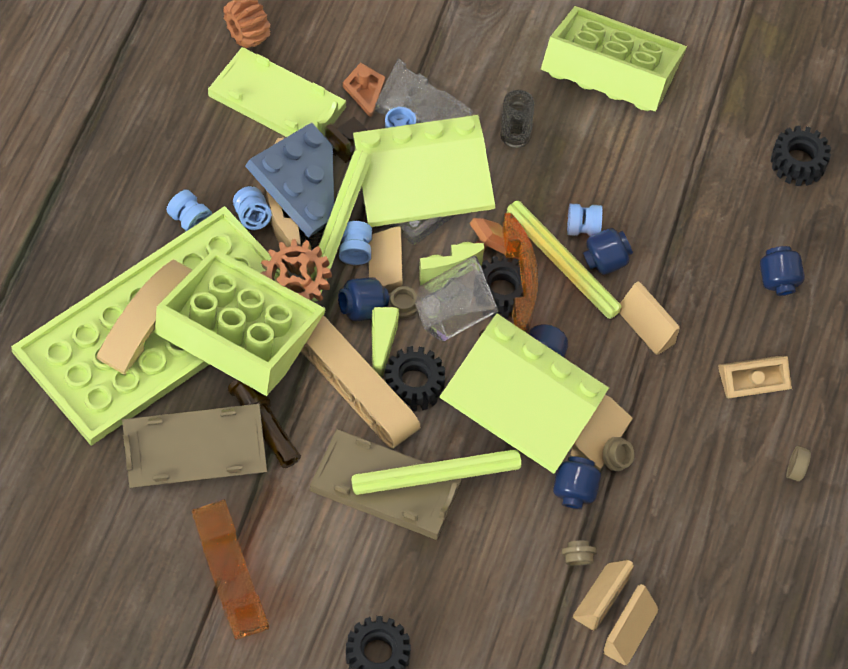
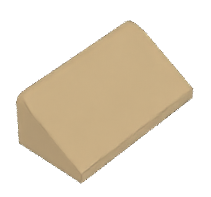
[368,227,402,293]
[619,281,680,355]
[718,356,792,398]
[571,395,633,471]
[573,560,633,631]
[604,584,658,665]

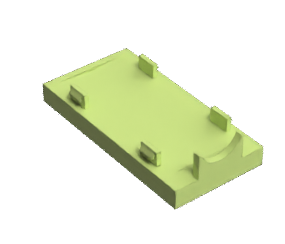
[208,47,346,137]

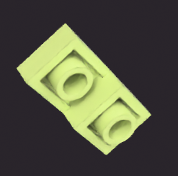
[419,242,484,286]

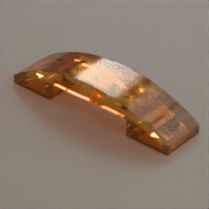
[502,213,538,333]
[191,499,269,640]

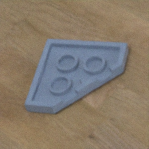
[245,122,334,238]

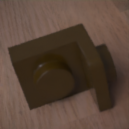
[325,117,368,163]

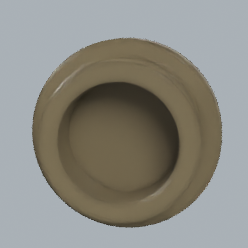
[387,286,420,318]
[603,437,634,471]
[561,540,597,565]

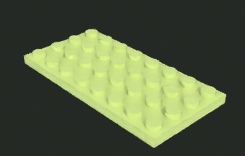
[11,206,280,446]

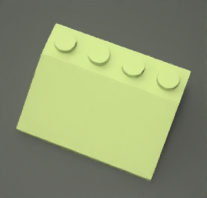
[541,6,687,112]
[353,115,495,227]
[155,248,325,396]
[440,313,609,474]

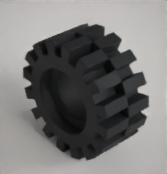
[771,126,831,186]
[473,256,533,319]
[385,346,445,412]
[346,616,411,669]

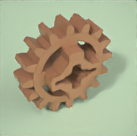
[260,239,332,301]

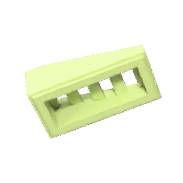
[371,307,399,378]

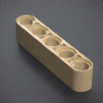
[301,315,421,449]

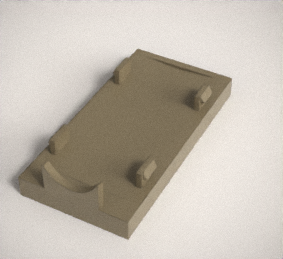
[122,404,267,488]
[310,429,463,540]

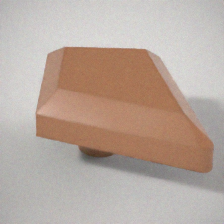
[343,63,385,117]
[469,218,526,262]

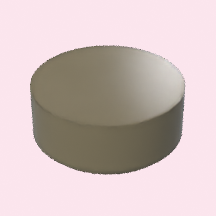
[786,446,811,482]

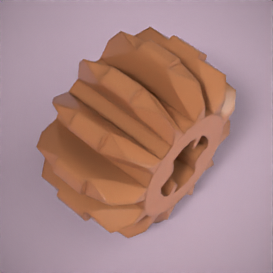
[224,0,270,49]

